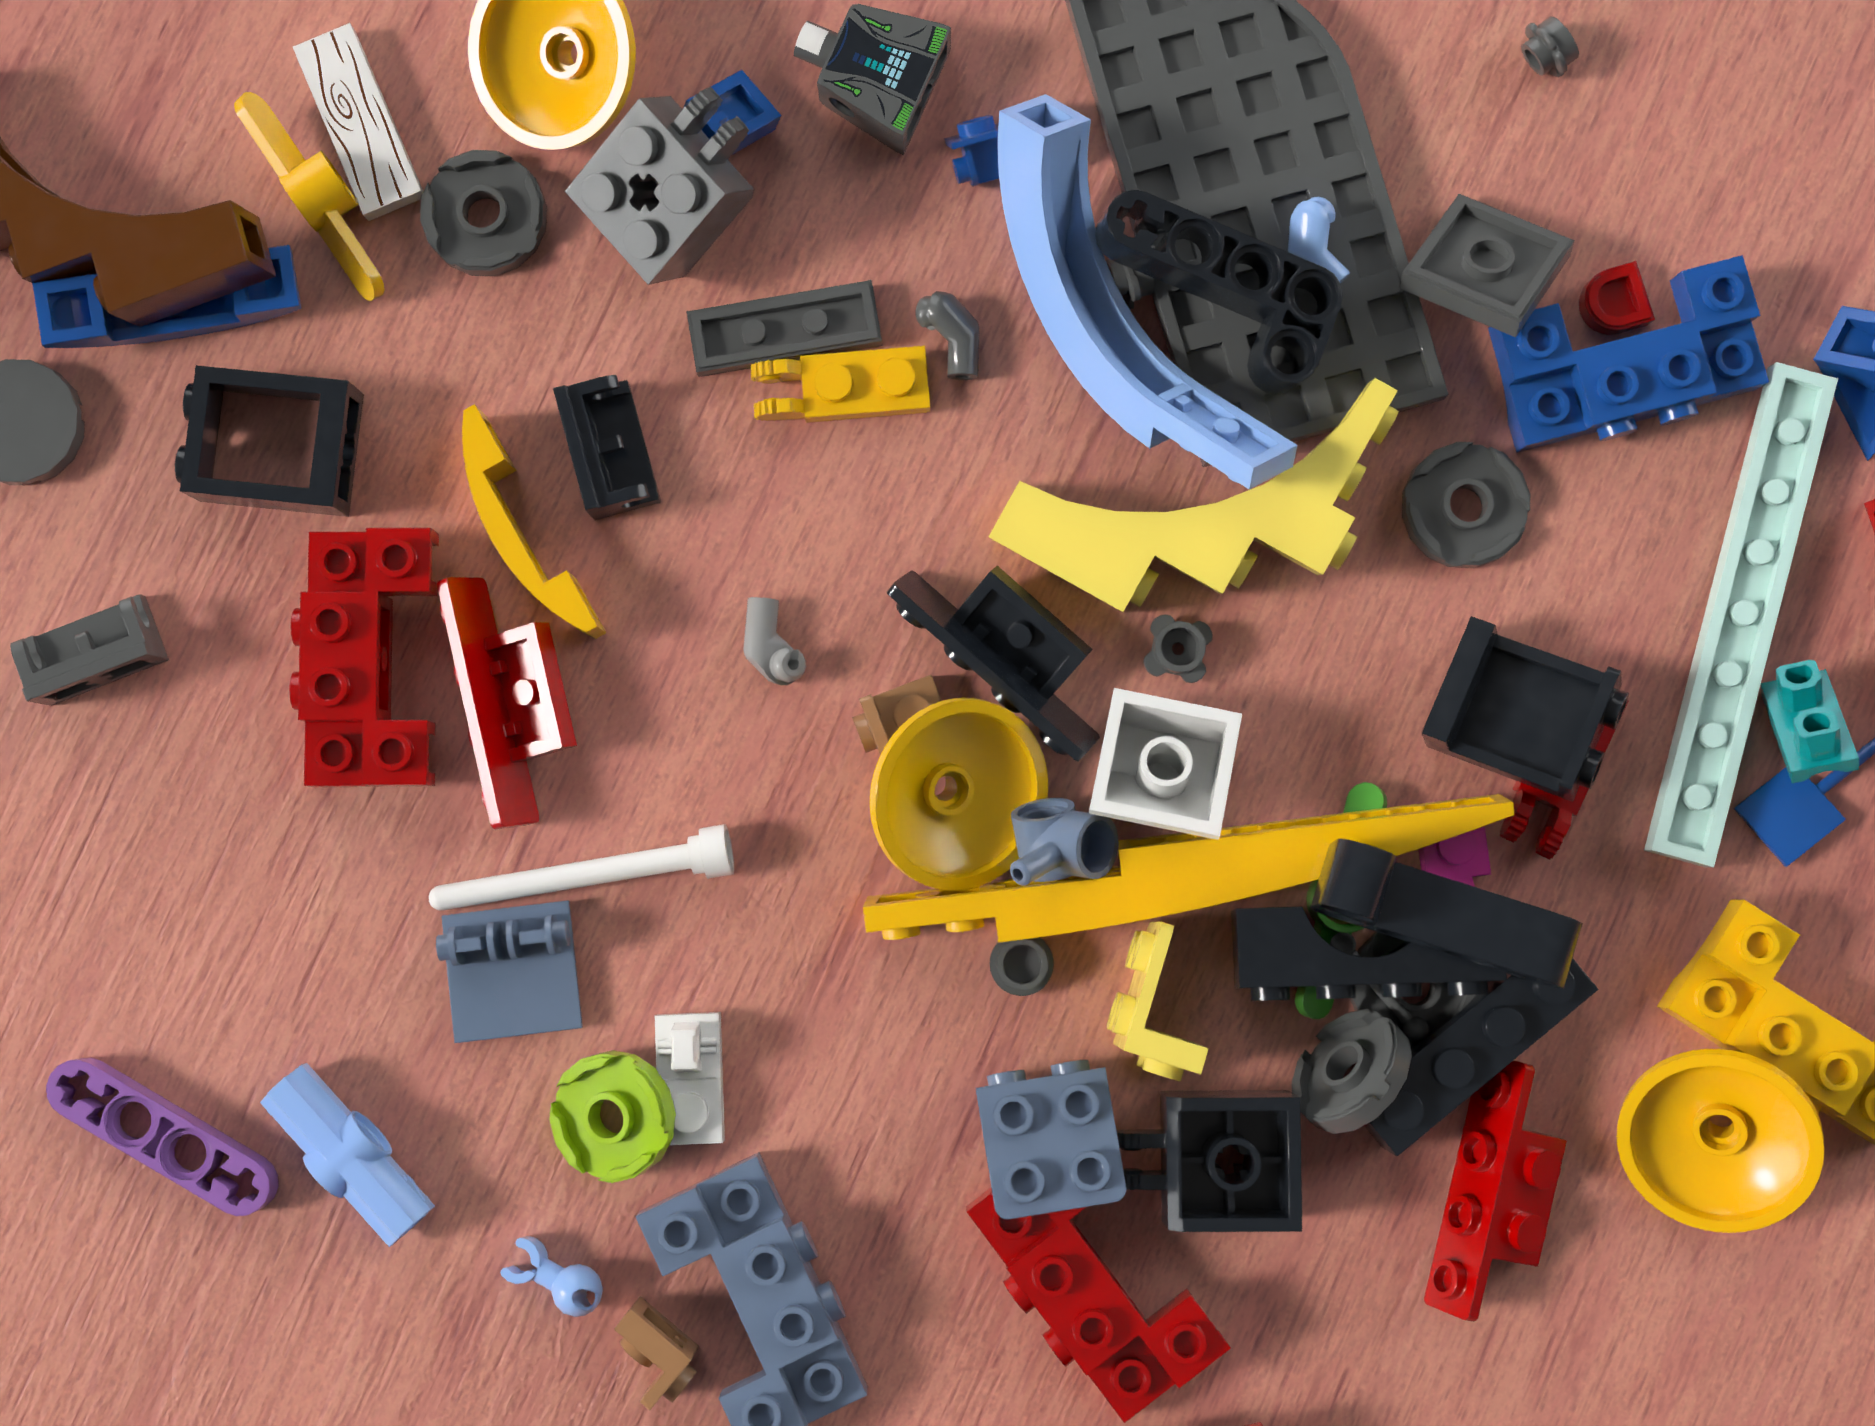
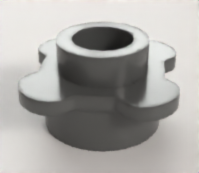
[1106,259,1155,309]
[1144,614,1213,683]

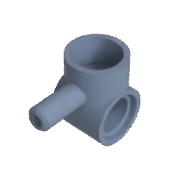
[1010,798,1119,886]

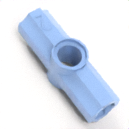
[260,1063,435,1247]

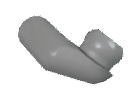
[743,597,806,686]

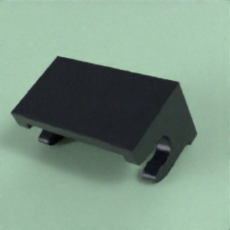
[553,375,661,520]

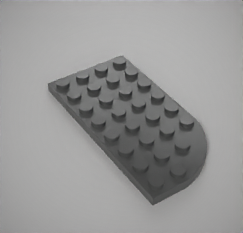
[1065,0,1449,467]

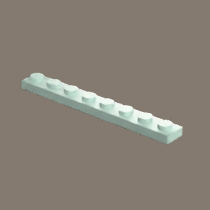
[1644,362,1838,867]

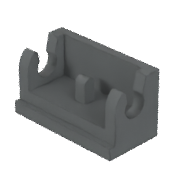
[10,594,169,706]

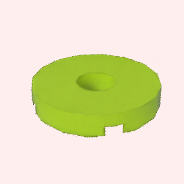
[549,1050,676,1183]

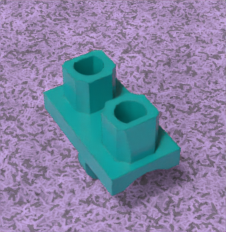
[1761,660,1859,783]

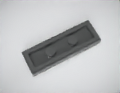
[686,280,883,377]

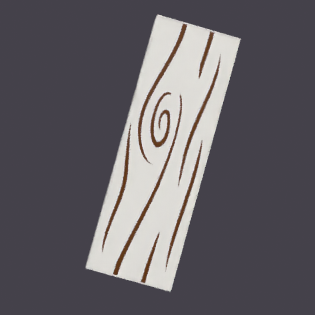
[293,23,423,221]

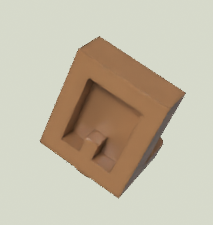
[852,675,941,755]
[614,1296,699,1410]

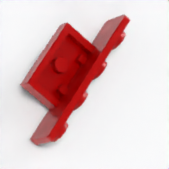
[437,577,577,830]
[1424,1060,1567,1322]

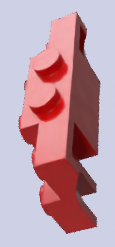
[289,528,439,787]
[966,1188,1231,1423]

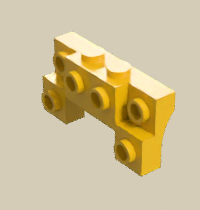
[1657,899,1875,1145]

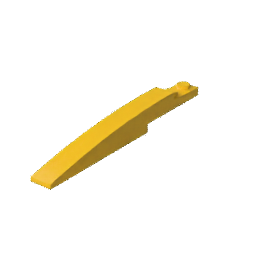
[863,794,1514,943]

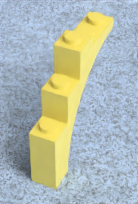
[989,378,1399,612]

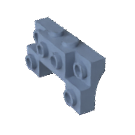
[635,1152,868,1426]

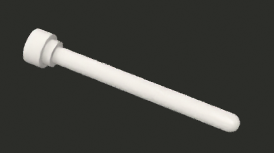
[429,824,734,911]

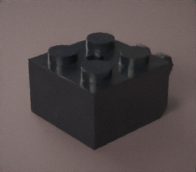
[1116,1090,1302,1232]

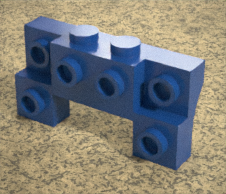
[1488,255,1769,453]

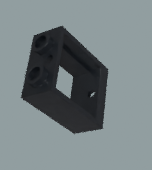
[175,365,364,517]

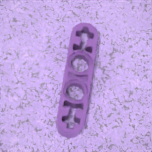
[46,1058,279,1216]

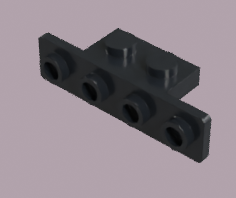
[887,565,1100,762]

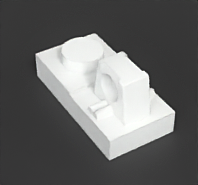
[655,1012,725,1145]

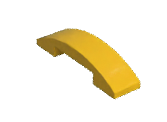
[462,404,606,639]

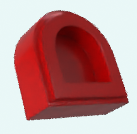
[1579,261,1655,335]

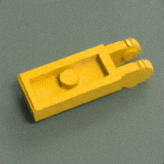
[750,346,930,423]

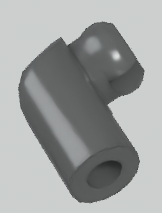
[915,291,979,380]

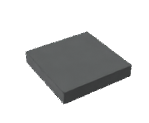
[1399,194,1575,338]

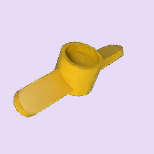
[234,92,385,301]

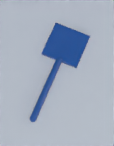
[1733,738,1875,867]

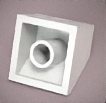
[1089,688,1242,840]

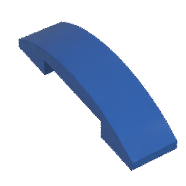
[32,245,301,348]

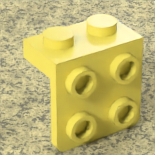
[1107,921,1208,1081]

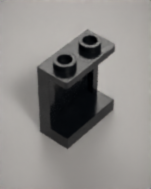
[1422,616,1629,802]

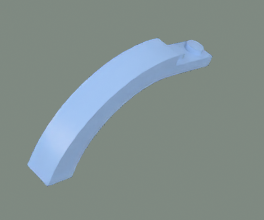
[998,94,1298,489]

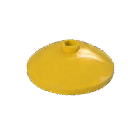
[468,0,636,150]
[870,698,1048,891]
[1616,1049,1824,1233]

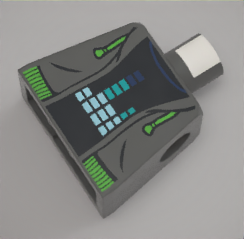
[794,4,951,155]

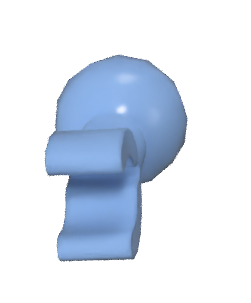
[500,1236,603,1317]

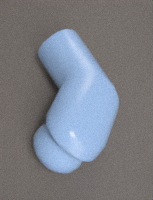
[1288,197,1350,283]

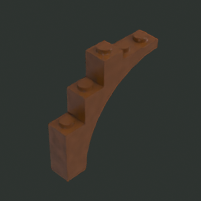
[0,137,276,327]

